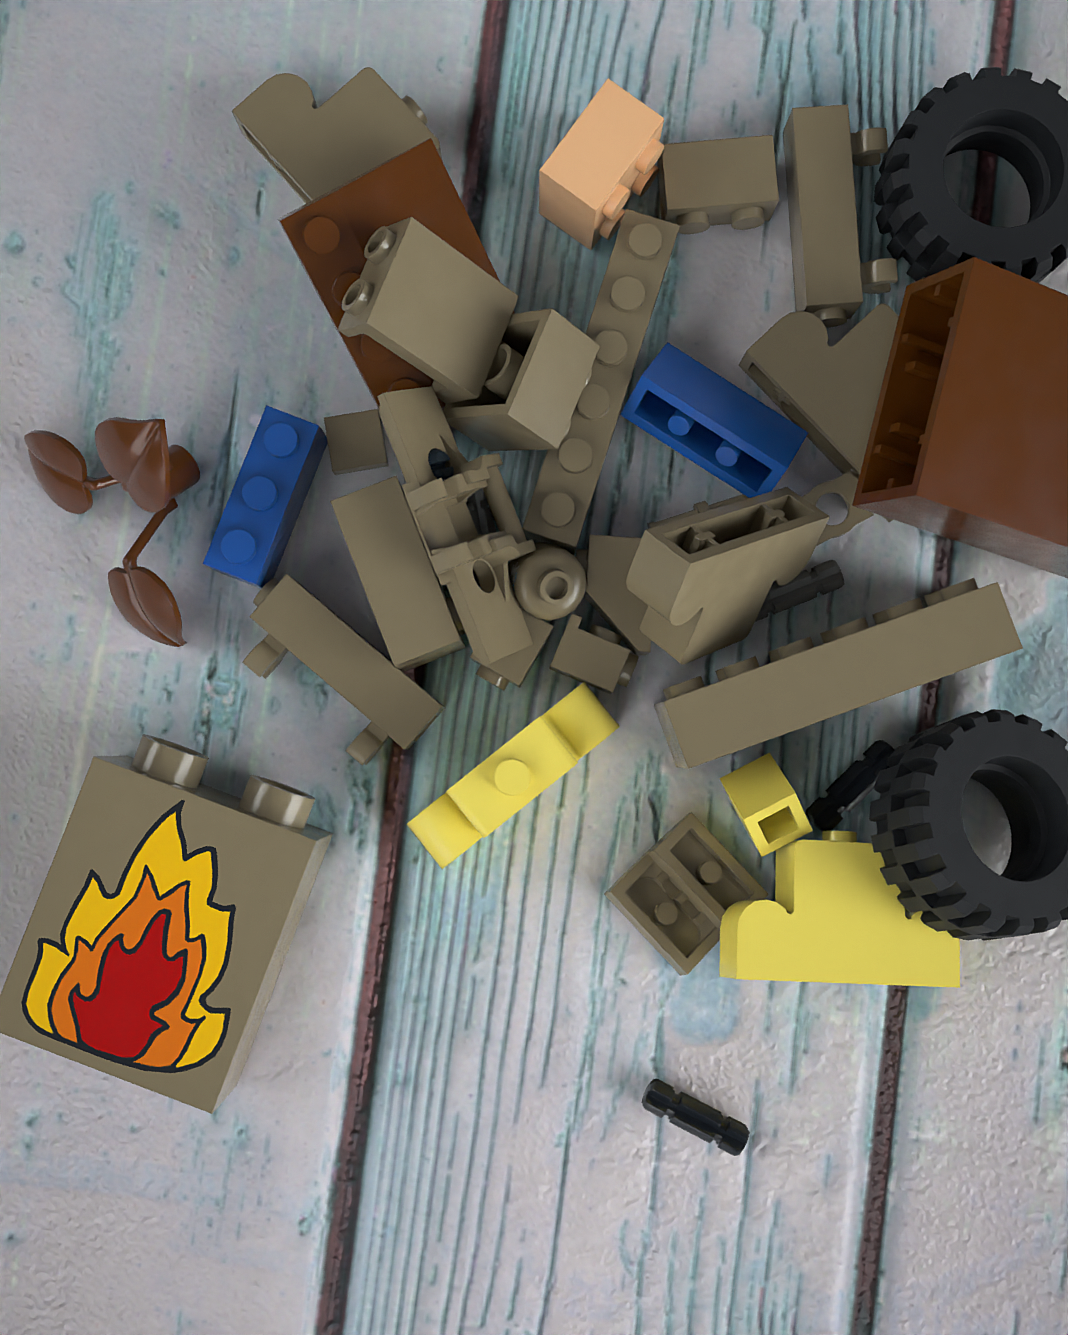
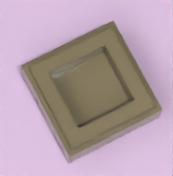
[324,409,389,475]

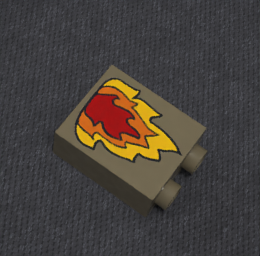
[0,734,333,1114]

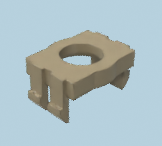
[802,471,874,546]

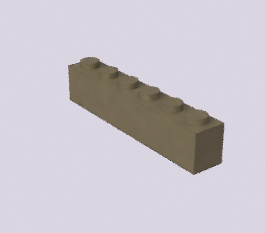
[522,209,680,555]

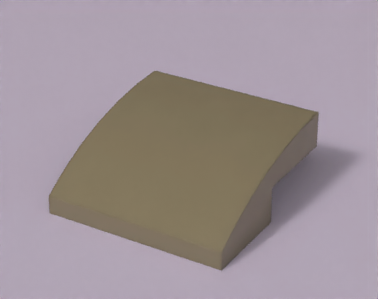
[604,812,768,976]

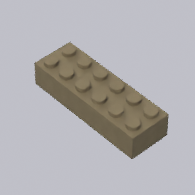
[654,578,1023,769]

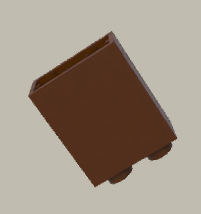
[852,257,1068,578]

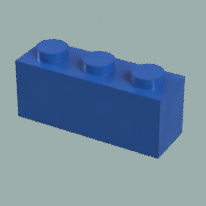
[620,342,809,498]
[203,405,328,589]

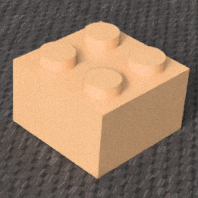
[539,78,664,250]

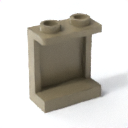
[338,217,519,404]

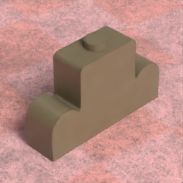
[232,67,442,204]
[738,303,899,522]
[626,487,830,665]

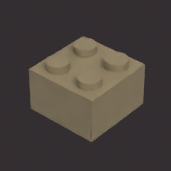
[443,308,600,451]

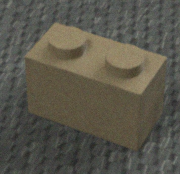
[657,135,779,235]

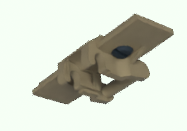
[377,386,537,666]

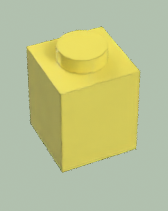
[719,752,813,857]

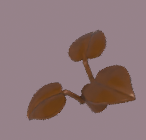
[24,417,200,647]

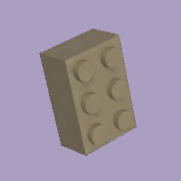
[330,476,466,672]

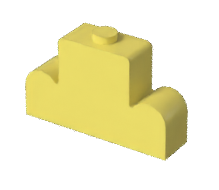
[406,682,620,869]
[719,831,960,988]

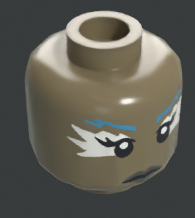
[508,542,586,621]

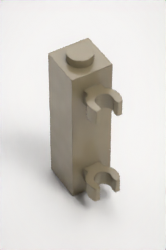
[783,104,898,328]
[242,573,445,765]

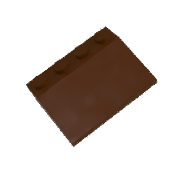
[278,138,515,409]

